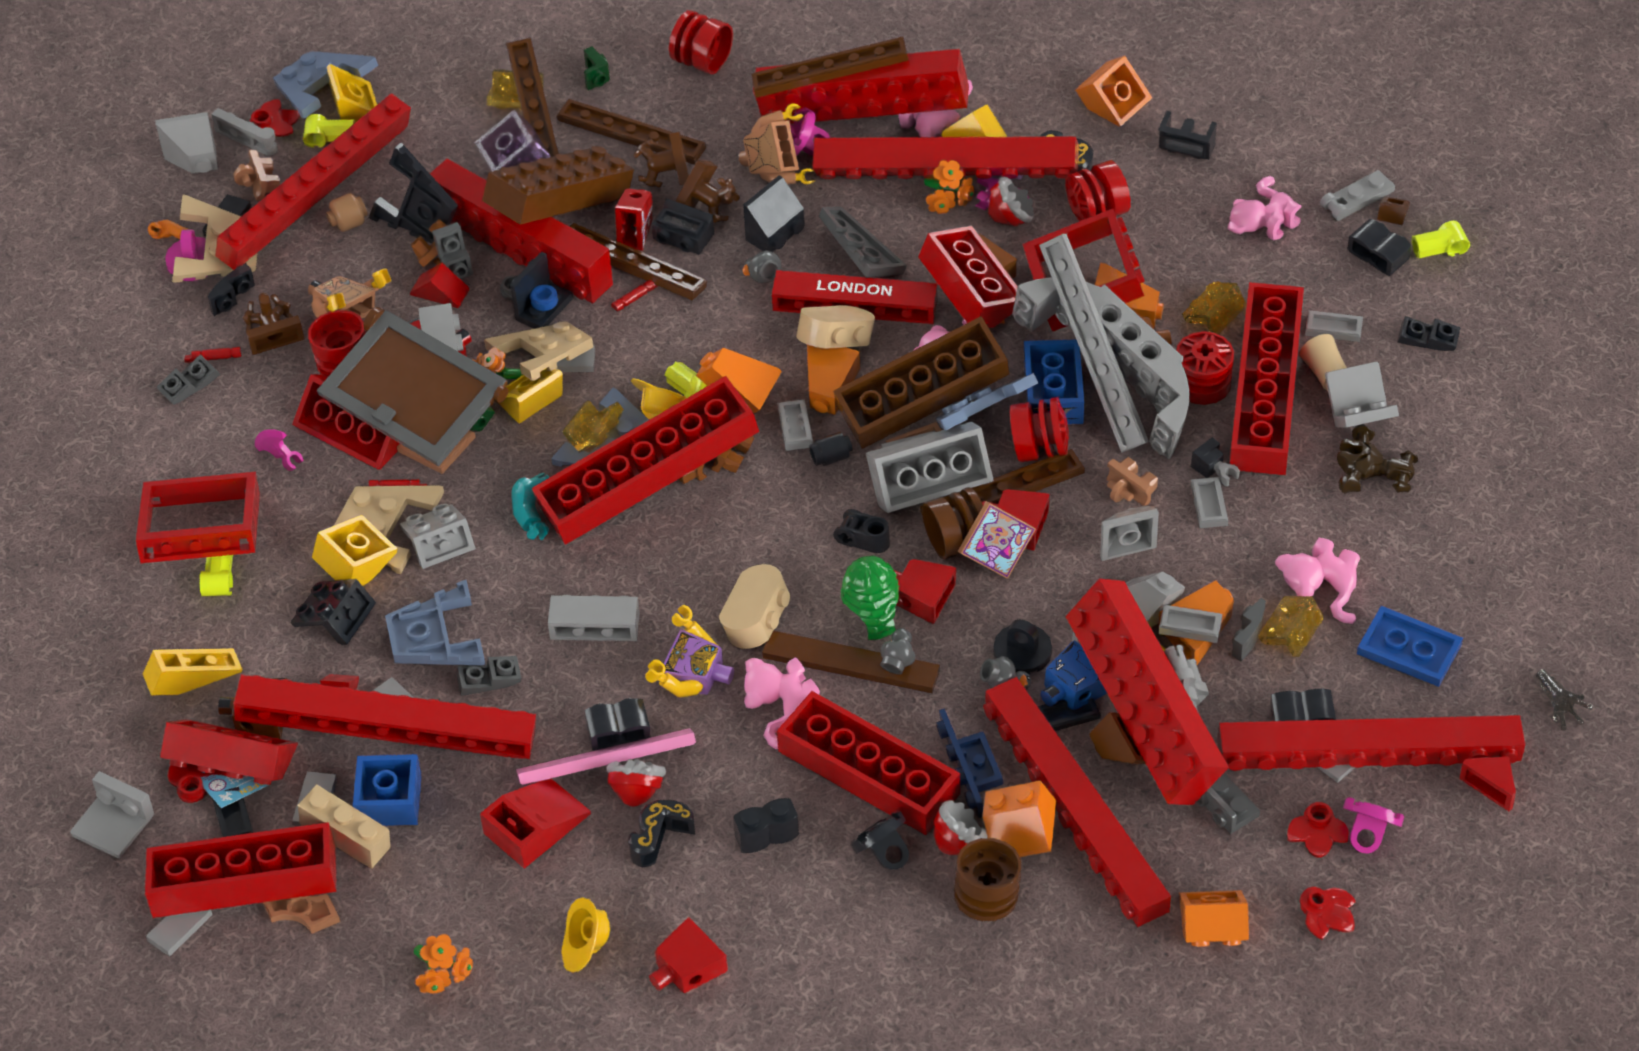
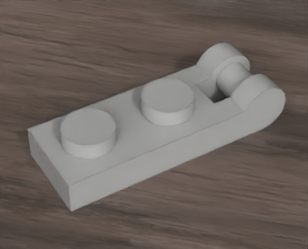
[211,108,278,156]
[1320,170,1395,221]

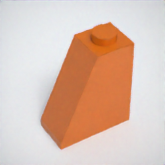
[1095,263,1164,329]
[807,344,860,415]
[696,348,782,413]
[1158,580,1234,665]

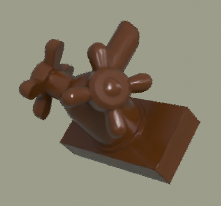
[633,131,689,188]
[676,160,740,223]
[243,293,305,355]

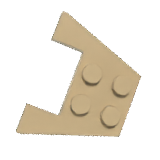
[172,195,257,283]
[484,322,594,381]
[334,486,444,574]

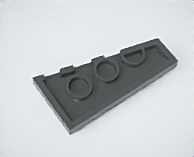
[819,206,907,278]

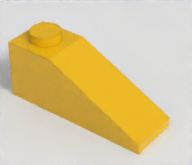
[143,648,243,695]

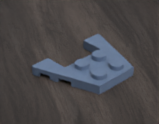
[273,51,378,119]
[936,373,1038,430]
[551,388,649,467]
[385,580,485,665]

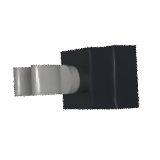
[1190,437,1240,486]

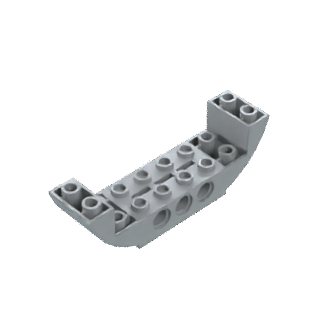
[1012,277,1189,459]

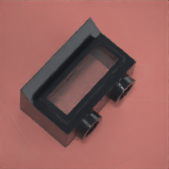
[1158,111,1217,160]
[651,198,714,255]

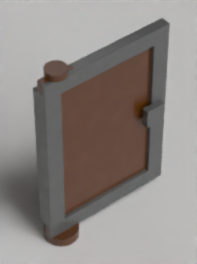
[317,307,509,467]

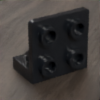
[510,252,573,329]
[290,579,376,645]

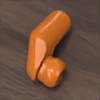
[148,220,189,240]

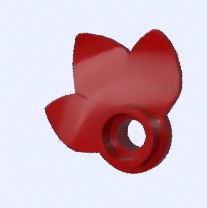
[249,99,300,137]
[167,764,226,803]
[1287,802,1349,858]
[1300,887,1356,940]

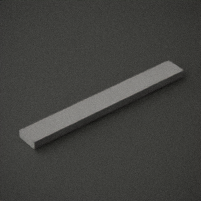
[1039,234,1149,453]

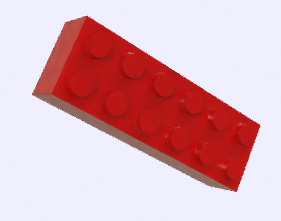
[777,691,960,835]
[145,822,336,918]

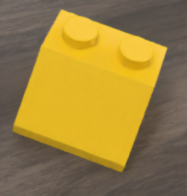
[312,515,398,586]

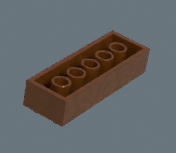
[482,146,634,224]
[833,316,1010,449]

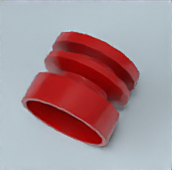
[669,10,733,74]
[1065,160,1131,222]
[308,310,367,375]
[1176,331,1234,405]
[1010,397,1069,462]

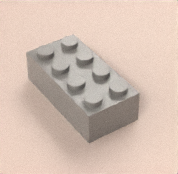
[866,422,994,513]

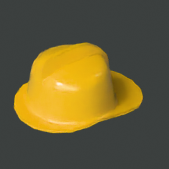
[631,378,686,420]
[561,897,610,973]

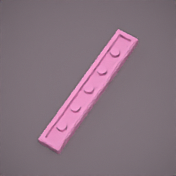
[516,728,696,785]

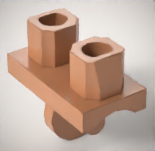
[233,150,280,201]
[1107,457,1158,506]

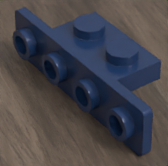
[936,708,1004,818]

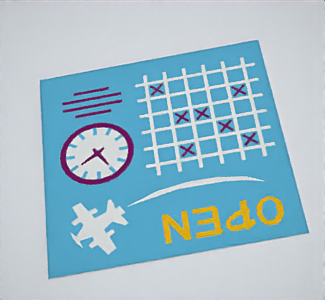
[201,772,268,808]

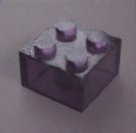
[475,109,550,171]

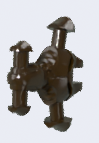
[1337,424,1418,494]

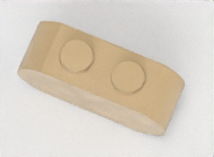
[796,305,875,349]
[719,564,790,649]

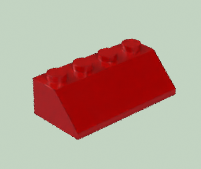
[918,226,1018,328]
[292,374,400,470]
[160,719,298,785]

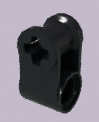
[833,509,890,553]

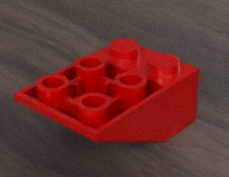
[480,778,591,869]

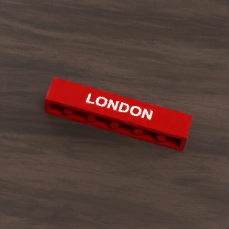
[772,270,938,324]

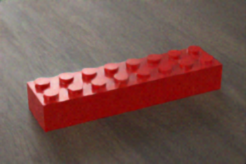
[753,49,969,124]
[430,159,613,304]
[1230,282,1304,475]
[531,376,760,545]
[1065,578,1229,805]

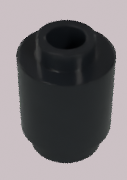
[809,432,853,466]

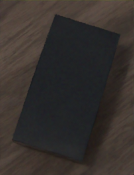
[207,263,255,316]
[1397,316,1461,351]

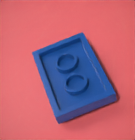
[1357,606,1463,687]

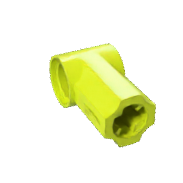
[303,114,355,148]
[1411,221,1470,258]
[665,362,707,398]
[200,555,233,596]

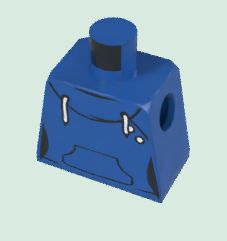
[1040,640,1107,710]

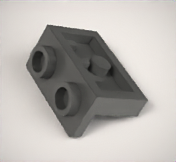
[1197,772,1260,834]

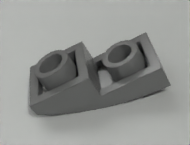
[432,222,473,279]
[156,354,220,405]
[1232,598,1266,661]
[456,656,521,696]

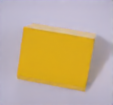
[327,64,377,123]
[941,104,1007,137]
[498,368,563,424]

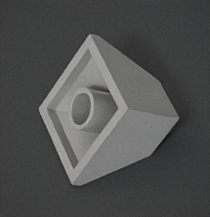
[155,112,218,173]
[1100,505,1159,561]
[1125,572,1185,628]

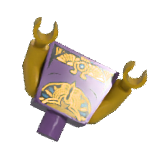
[645,605,734,698]

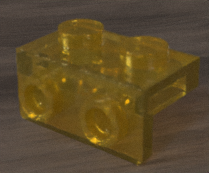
[487,69,544,110]
[1182,281,1247,335]
[562,400,624,452]
[1258,596,1324,657]

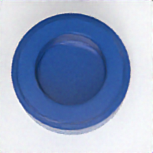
[530,285,558,311]

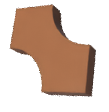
[262,894,340,934]

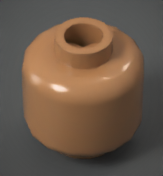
[326,193,367,232]

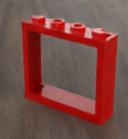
[1023,209,1145,332]
[136,472,260,564]

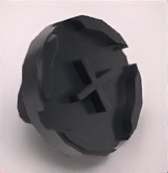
[993,619,1052,674]
[850,810,909,870]

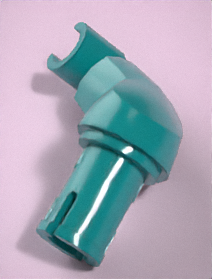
[511,473,550,540]

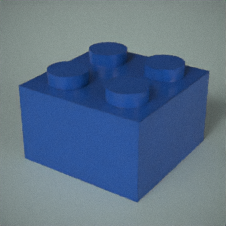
[353,754,422,826]

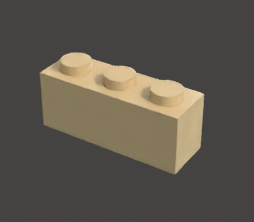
[298,784,391,869]

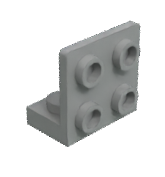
[1325,362,1399,428]
[400,504,476,569]
[70,771,155,858]

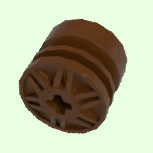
[922,487,983,560]
[954,838,1022,921]

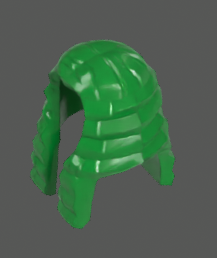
[841,555,900,641]

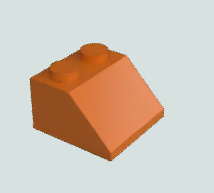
[1075,55,1152,127]
[983,781,1056,857]
[1179,890,1249,947]

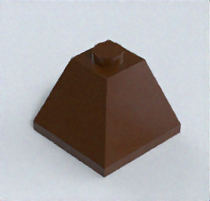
[1089,712,1146,764]

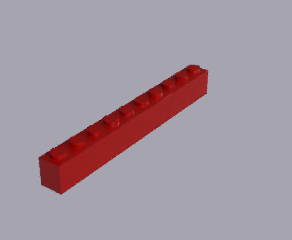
[215,93,411,270]
[813,136,1079,179]
[234,675,536,759]
[983,677,1171,927]
[1217,715,1526,771]

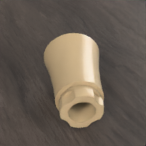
[1299,334,1347,391]

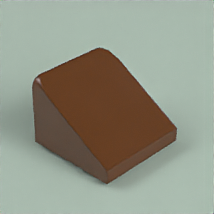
[1377,196,1410,225]

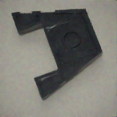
[368,143,458,244]

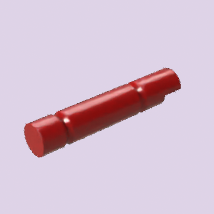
[611,280,658,312]
[184,347,242,363]
[369,479,428,486]

